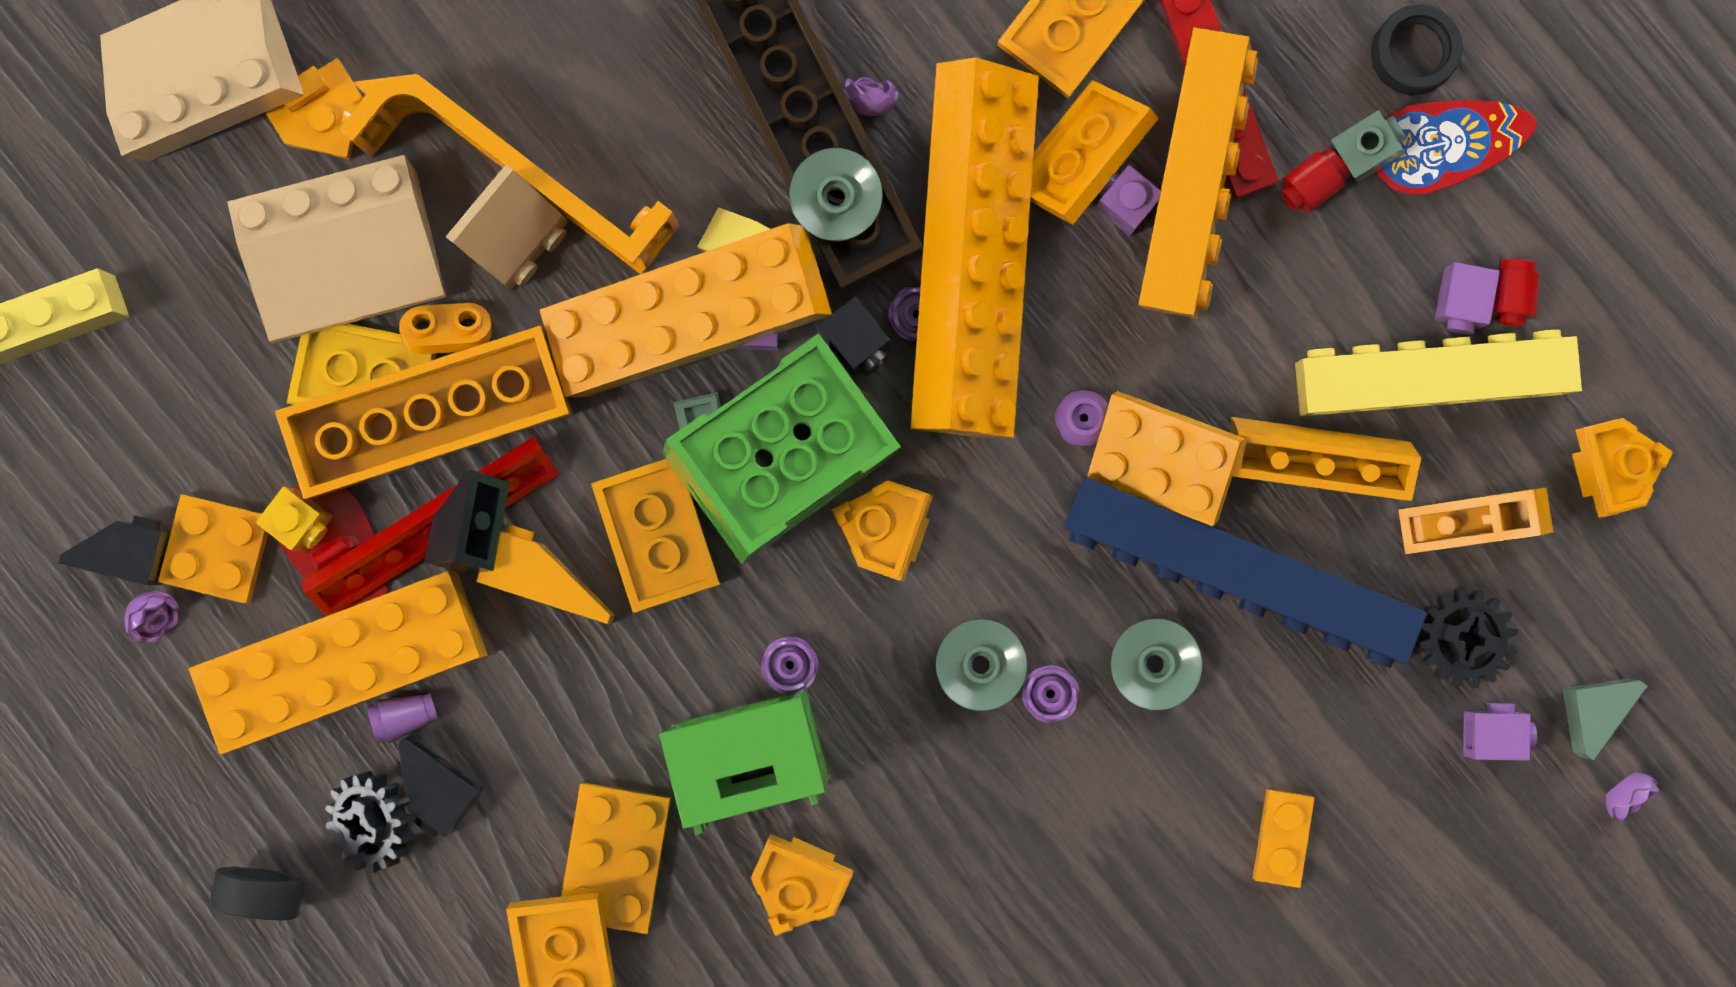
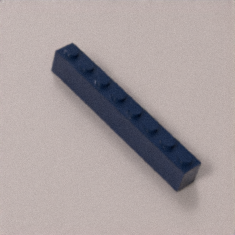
[1061,477,1427,668]

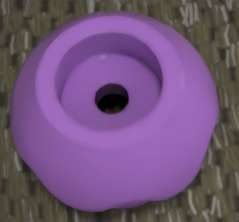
[843,77,898,116]
[889,287,921,342]
[1055,390,1108,446]
[124,591,179,643]
[761,637,819,694]
[1022,665,1080,723]
[1606,772,1660,822]

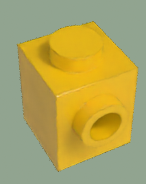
[255,486,333,552]

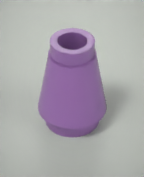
[367,693,438,743]

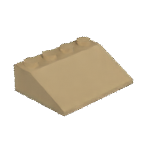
[100,0,304,162]
[228,155,446,343]

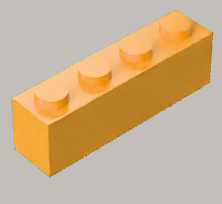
[1229,417,1421,501]

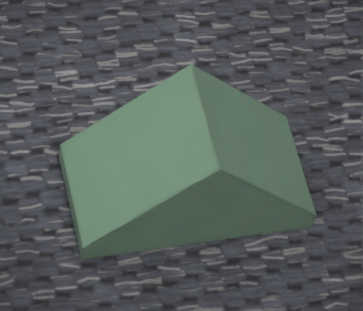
[1563,679,1647,760]

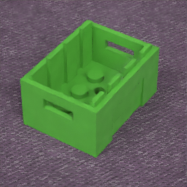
[662,333,901,564]
[659,689,829,835]

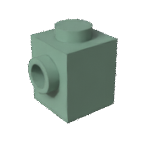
[1331,110,1407,183]

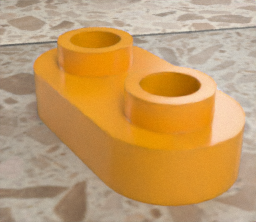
[399,303,492,354]

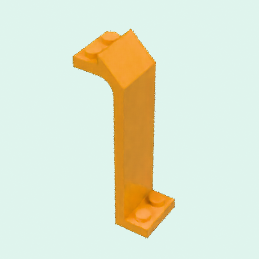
[338,74,680,274]

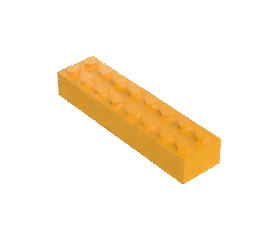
[911,57,1039,438]

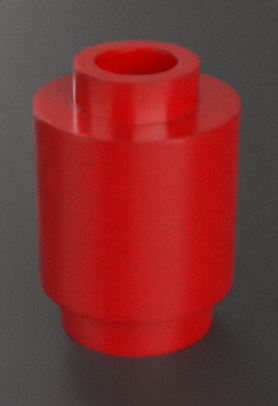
[1280,148,1350,214]
[1492,259,1540,327]

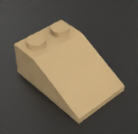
[446,164,568,290]

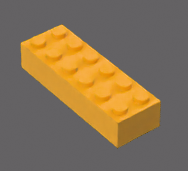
[1138,27,1258,319]
[540,223,832,397]
[275,326,573,499]
[188,571,489,755]

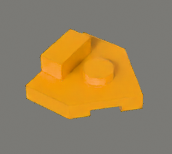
[265,58,363,160]
[1572,418,1673,518]
[832,481,933,582]
[751,833,854,936]

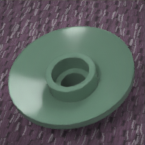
[789,148,882,241]
[936,619,1027,711]
[1111,619,1202,710]

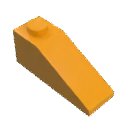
[1398,488,1554,554]
[477,524,615,624]

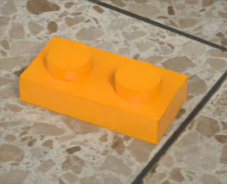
[1252,789,1314,888]

